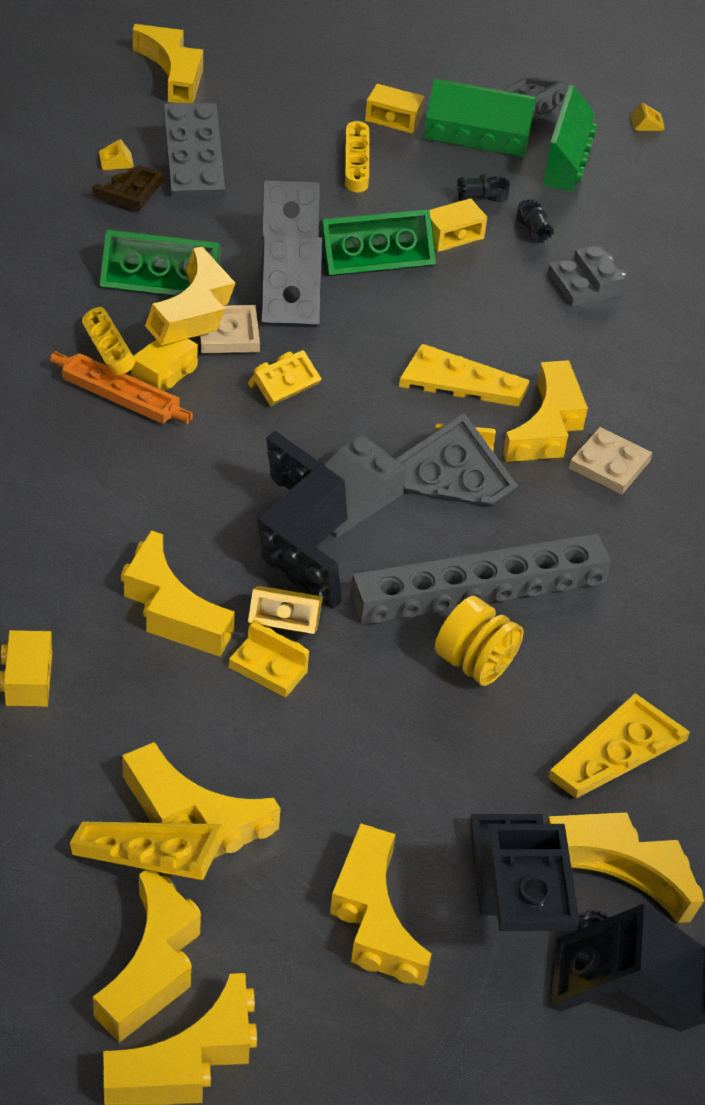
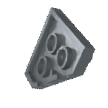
[395,413,518,506]

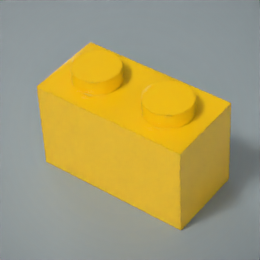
[365,84,425,134]
[430,198,487,252]
[131,339,198,391]
[248,586,323,634]
[0,630,53,707]

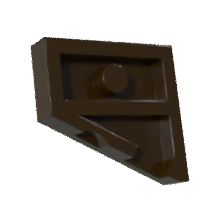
[92,165,163,211]

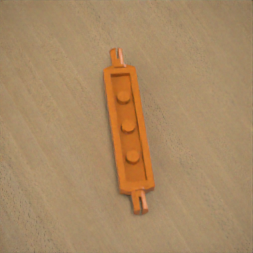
[50,351,193,424]

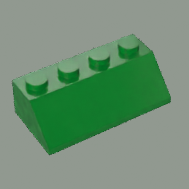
[424,78,536,157]
[543,85,598,192]
[319,209,436,276]
[100,230,222,296]

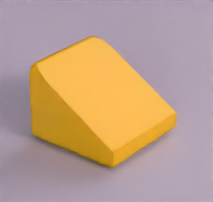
[630,103,665,131]
[99,139,134,170]

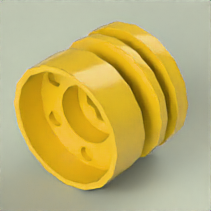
[435,596,524,686]

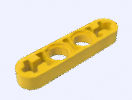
[345,121,369,193]
[82,307,136,375]

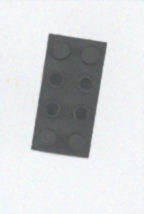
[163,103,225,197]

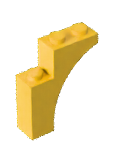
[133,24,203,103]
[145,247,235,345]
[503,360,588,462]
[121,530,235,657]
[122,742,281,858]
[545,812,704,923]
[330,823,432,986]
[93,869,201,1043]
[103,973,257,1105]

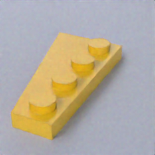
[399,344,530,407]
[549,693,690,799]
[70,822,224,880]

